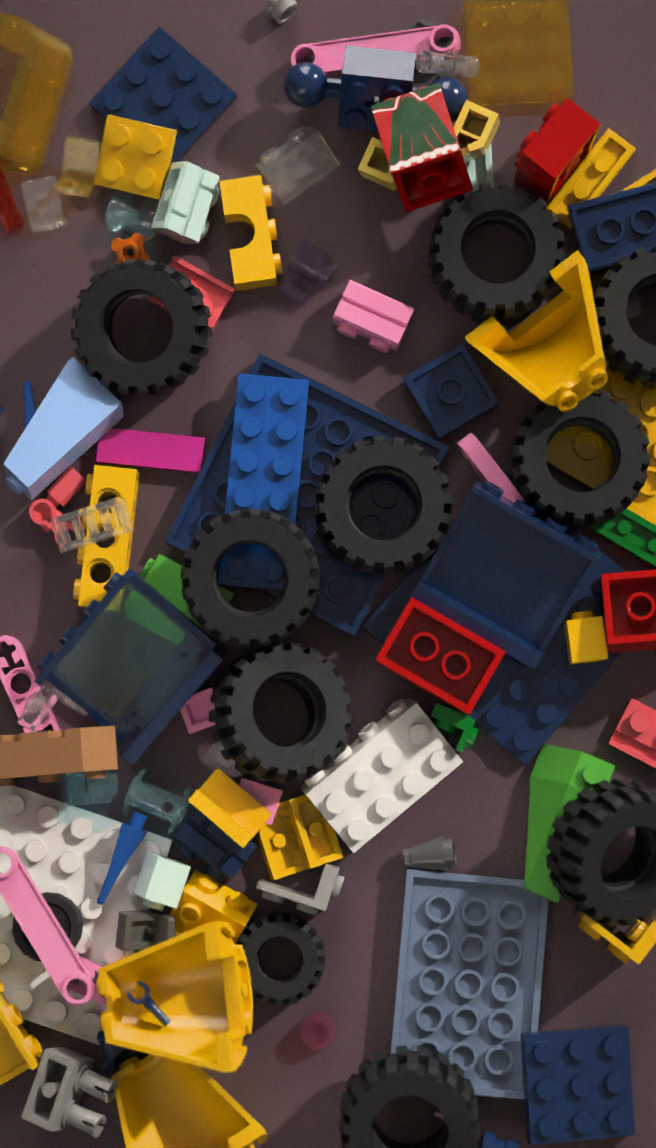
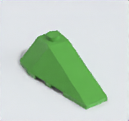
[524,744,615,903]

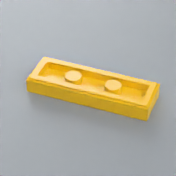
[546,128,636,233]

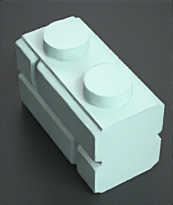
[151,161,220,244]

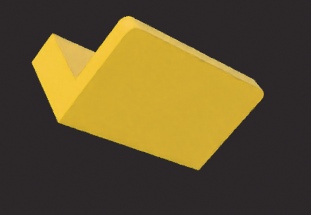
[188,769,271,848]

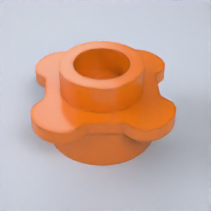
[111,233,150,264]

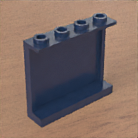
[410,481,602,670]

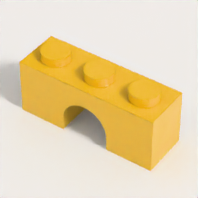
[219,175,283,291]

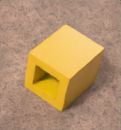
[563,611,608,665]

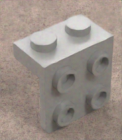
[256,863,344,915]

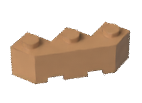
[0,726,118,787]

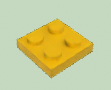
[94,115,177,200]

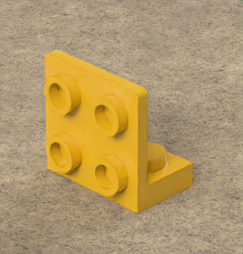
[575,910,656,964]

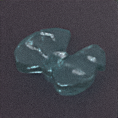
[105,190,159,241]

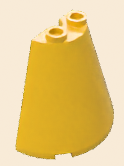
[465,250,608,411]
[97,921,253,1073]
[111,1054,268,1148]

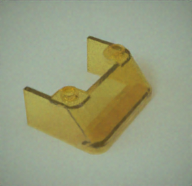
[0,12,73,175]

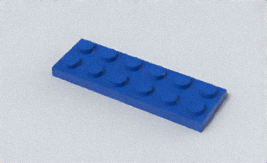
[218,373,309,592]

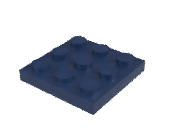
[90,27,237,170]
[520,1024,635,1145]

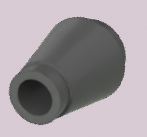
[403,836,457,871]

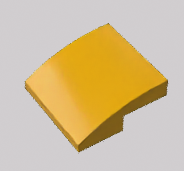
[256,795,344,881]

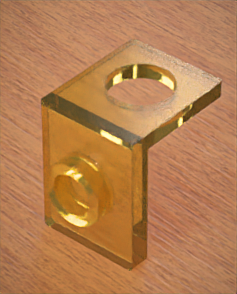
[54,135,101,198]

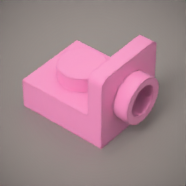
[180,685,219,734]

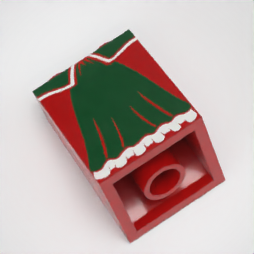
[371,83,473,213]

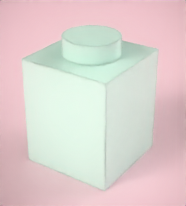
[133,851,191,911]

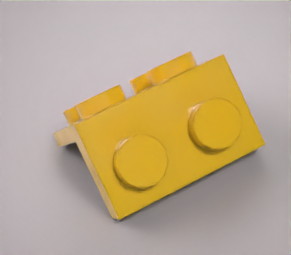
[169,869,258,944]

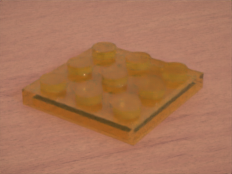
[464,0,575,105]

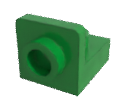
[428,703,478,753]

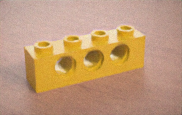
[73,465,140,613]

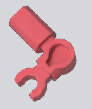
[29,465,86,549]

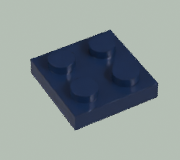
[403,343,500,440]

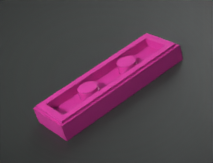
[96,428,206,474]

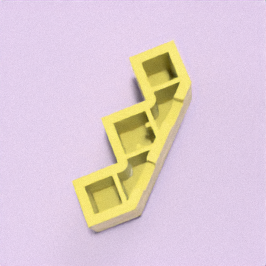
[358,100,500,191]

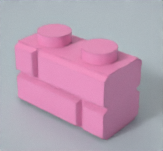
[333,280,414,353]

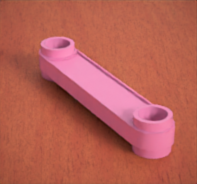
[290,24,461,76]
[0,847,95,1005]

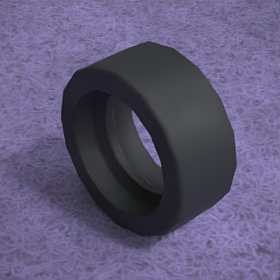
[12,892,83,962]

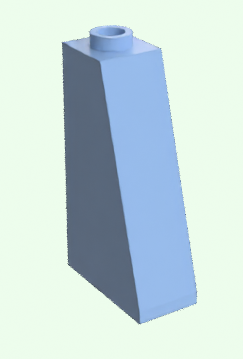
[4,357,124,500]

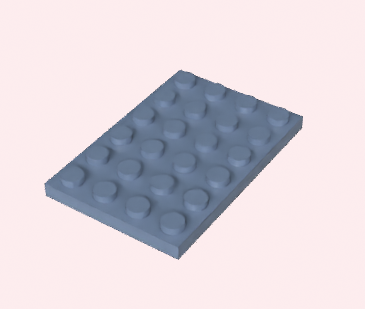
[390,869,549,1100]

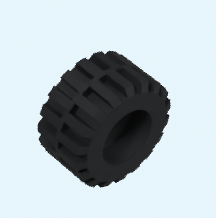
[237,912,325,1006]

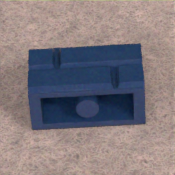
[174,808,258,881]

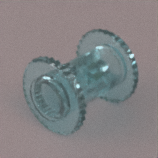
[122,769,192,835]

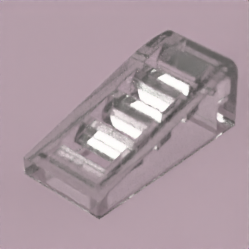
[51,497,134,553]

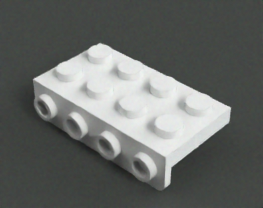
[300,698,463,853]

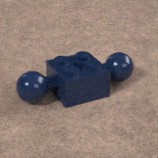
[284,45,469,132]

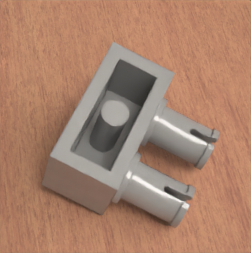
[21,1046,118,1138]

